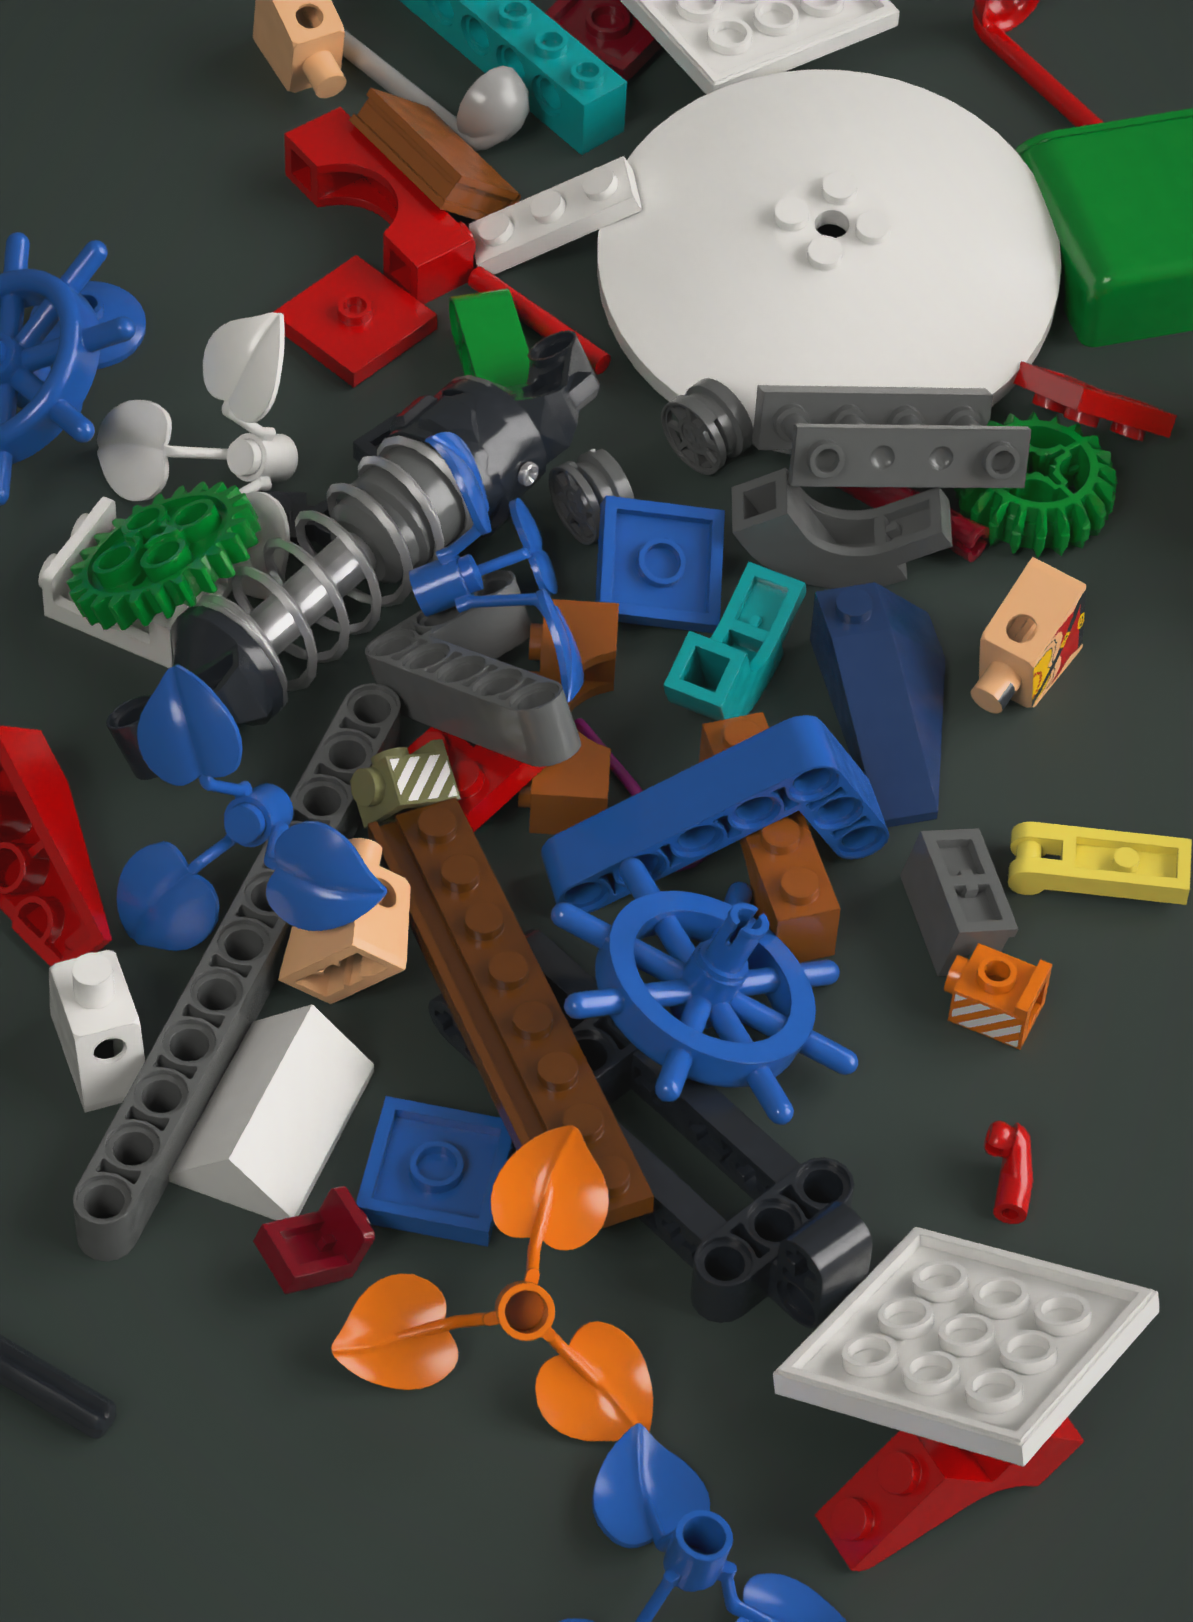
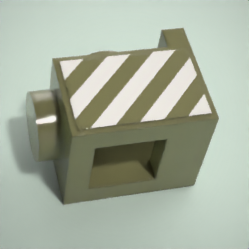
[350,739,461,828]

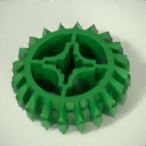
[954,411,1117,558]

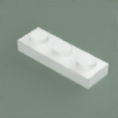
[469,156,642,275]

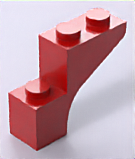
[815,1417,1085,1571]

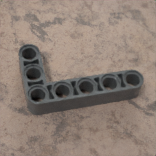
[365,570,581,767]

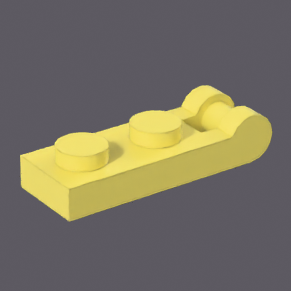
[1008,822,1192,905]

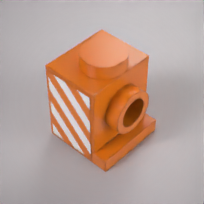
[944,943,1052,1050]

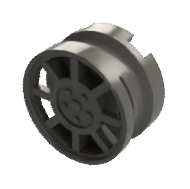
[661,378,753,475]
[548,448,634,545]

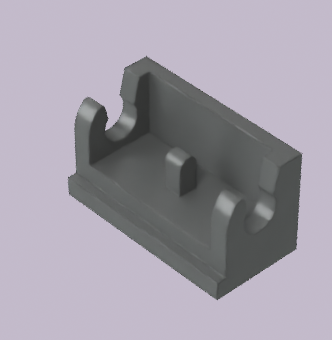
[900,828,1019,977]

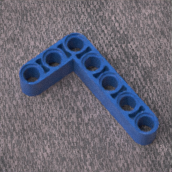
[541,715,890,913]

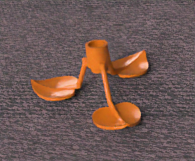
[331,1125,653,1441]

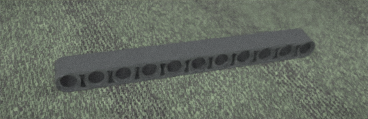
[73,683,401,1261]

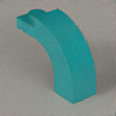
[663,561,807,721]

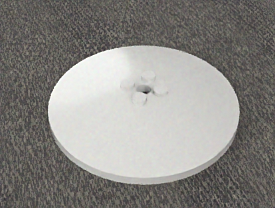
[597,70,1061,454]

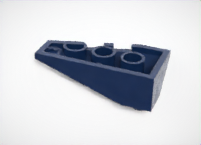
[810,582,945,828]

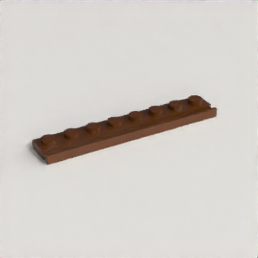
[368,797,654,1229]

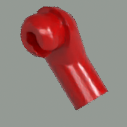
[983,1120,1033,1224]

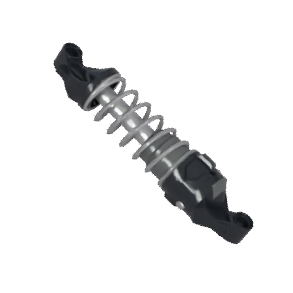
[106,331,601,780]

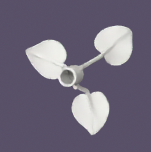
[97,312,298,599]

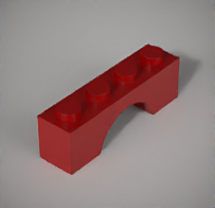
[284,106,476,304]

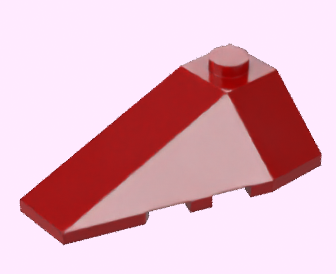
[0,725,112,967]

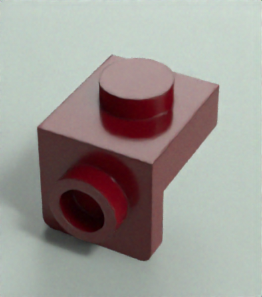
[253,1186,375,1295]

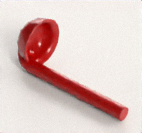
[972,0,1103,127]

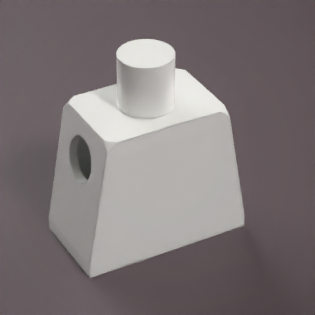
[49,950,145,1113]

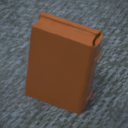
[349,88,521,220]

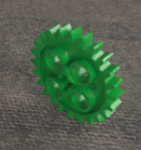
[67,481,261,630]

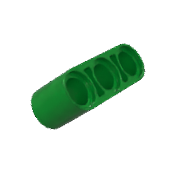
[449,288,530,387]

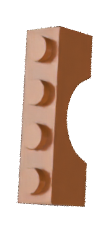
[518,599,619,835]
[699,712,841,963]

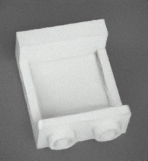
[38,496,233,668]

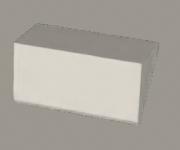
[169,1004,374,1221]

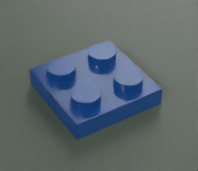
[595,495,725,633]
[356,1096,514,1247]

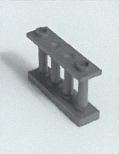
[752,385,1032,488]

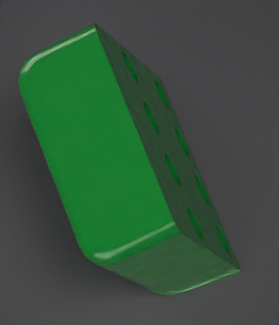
[1015,108,1193,347]

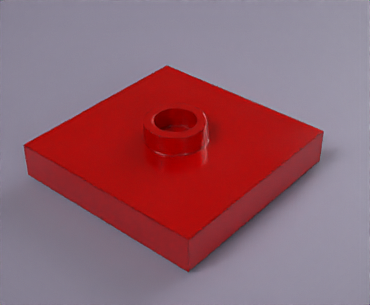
[273,255,438,388]

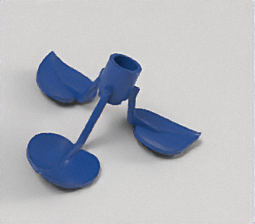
[409,432,584,702]
[117,664,388,951]
[559,1423,847,1622]

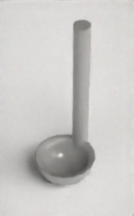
[343,30,530,151]

